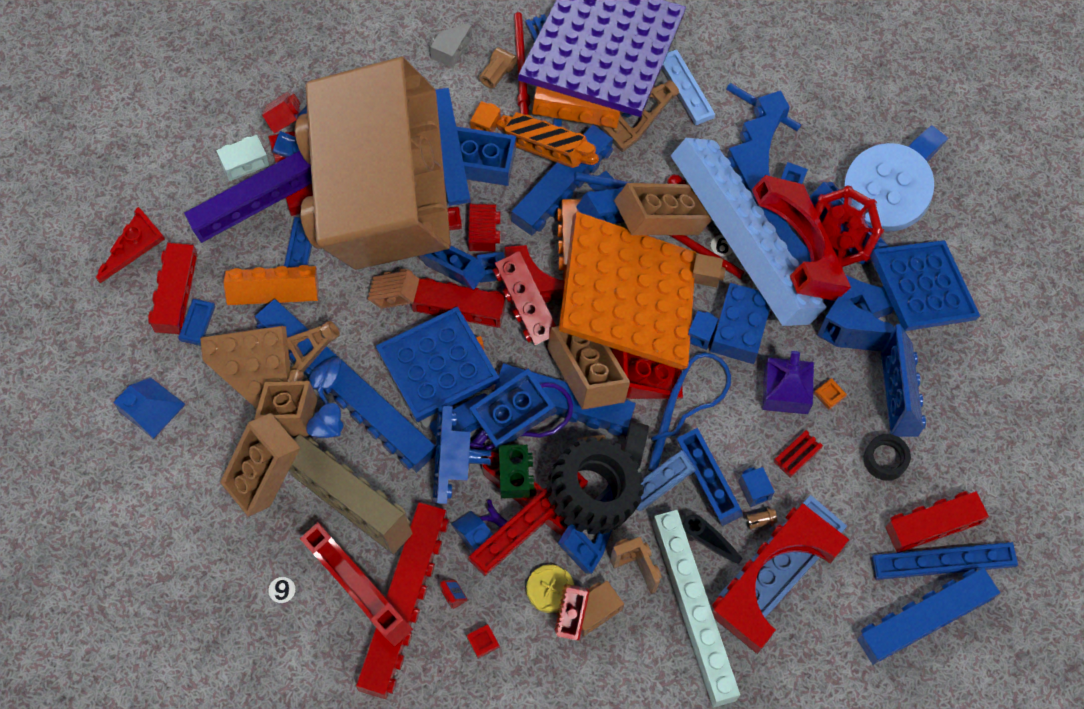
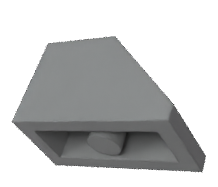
[429,24,472,68]

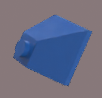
[113,378,185,439]

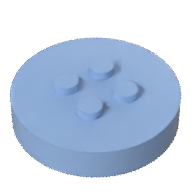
[845,143,934,232]

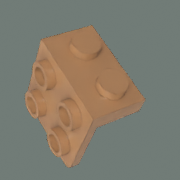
[610,537,662,594]

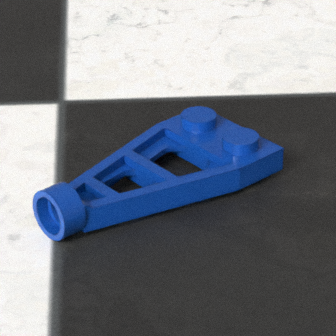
[558,483,613,574]

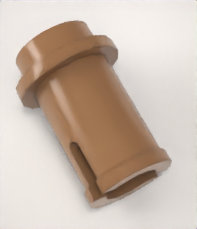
[746,508,778,530]

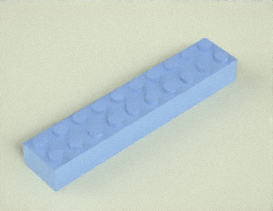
[671,138,827,326]

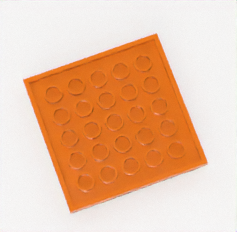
[559,211,696,370]

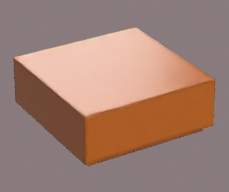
[813,378,847,410]

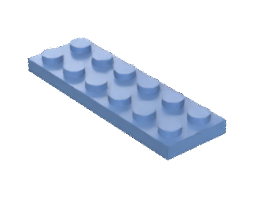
[717,495,847,618]

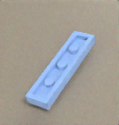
[662,49,715,126]

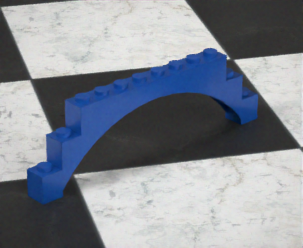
[727,90,894,318]

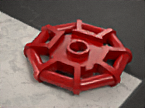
[815,185,884,268]

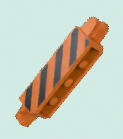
[496,112,599,168]

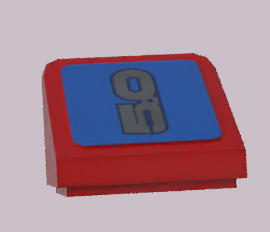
[440,580,467,609]

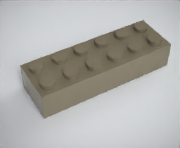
[289,434,413,555]

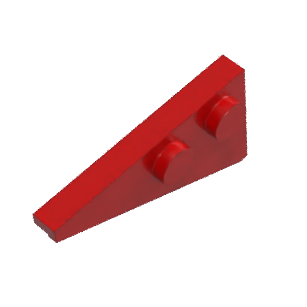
[95,207,165,283]

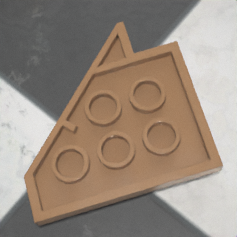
[200,326,291,409]

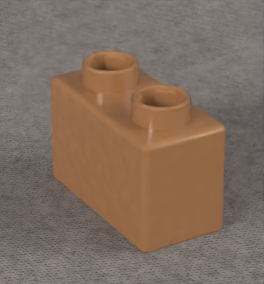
[295,56,451,269]

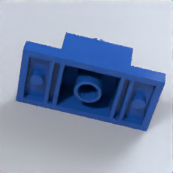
[433,406,491,504]

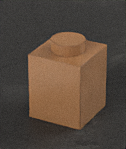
[692,254,726,288]

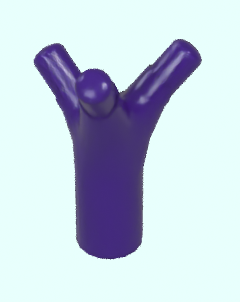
[479,500,508,528]

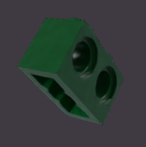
[499,444,534,499]

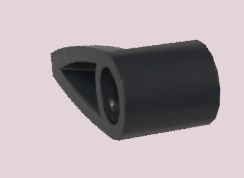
[682,514,743,564]

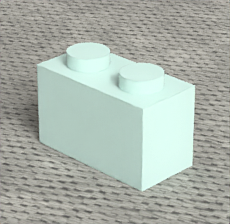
[216,135,269,181]

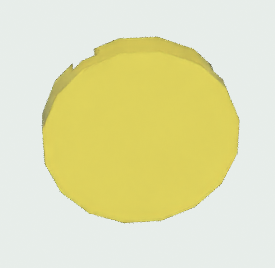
[526,564,574,613]

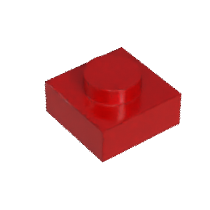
[466,624,500,659]

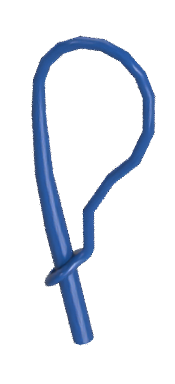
[648,353,731,472]

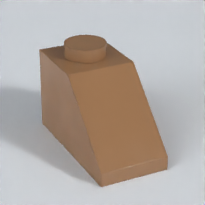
[581,581,624,637]

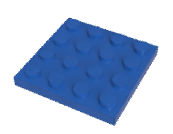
[870,240,980,331]
[376,307,500,422]

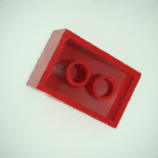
[612,349,683,399]

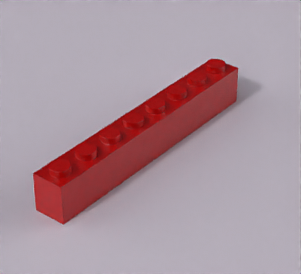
[356,502,450,700]

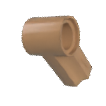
[479,47,517,88]

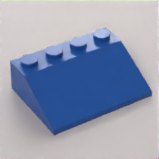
[881,324,926,437]

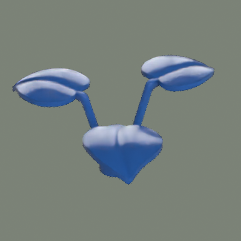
[291,357,344,438]

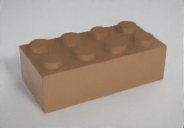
[614,183,712,235]
[547,326,630,410]
[220,413,300,517]

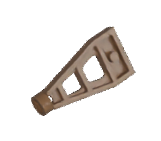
[598,80,679,152]
[287,321,340,372]

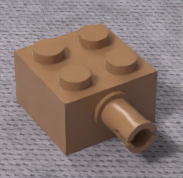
[254,370,317,436]

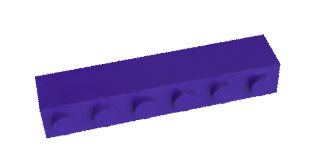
[184,151,312,243]

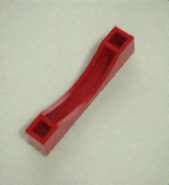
[300,522,413,647]

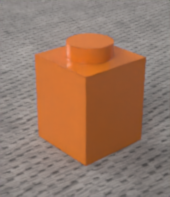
[470,101,501,132]

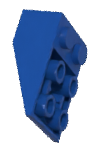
[817,297,894,351]

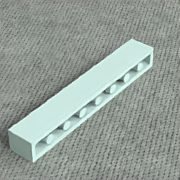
[652,510,740,708]

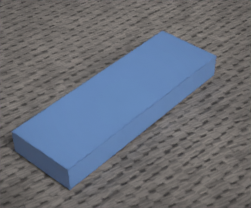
[637,450,697,511]

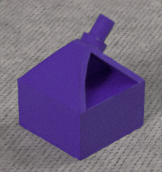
[762,351,814,414]

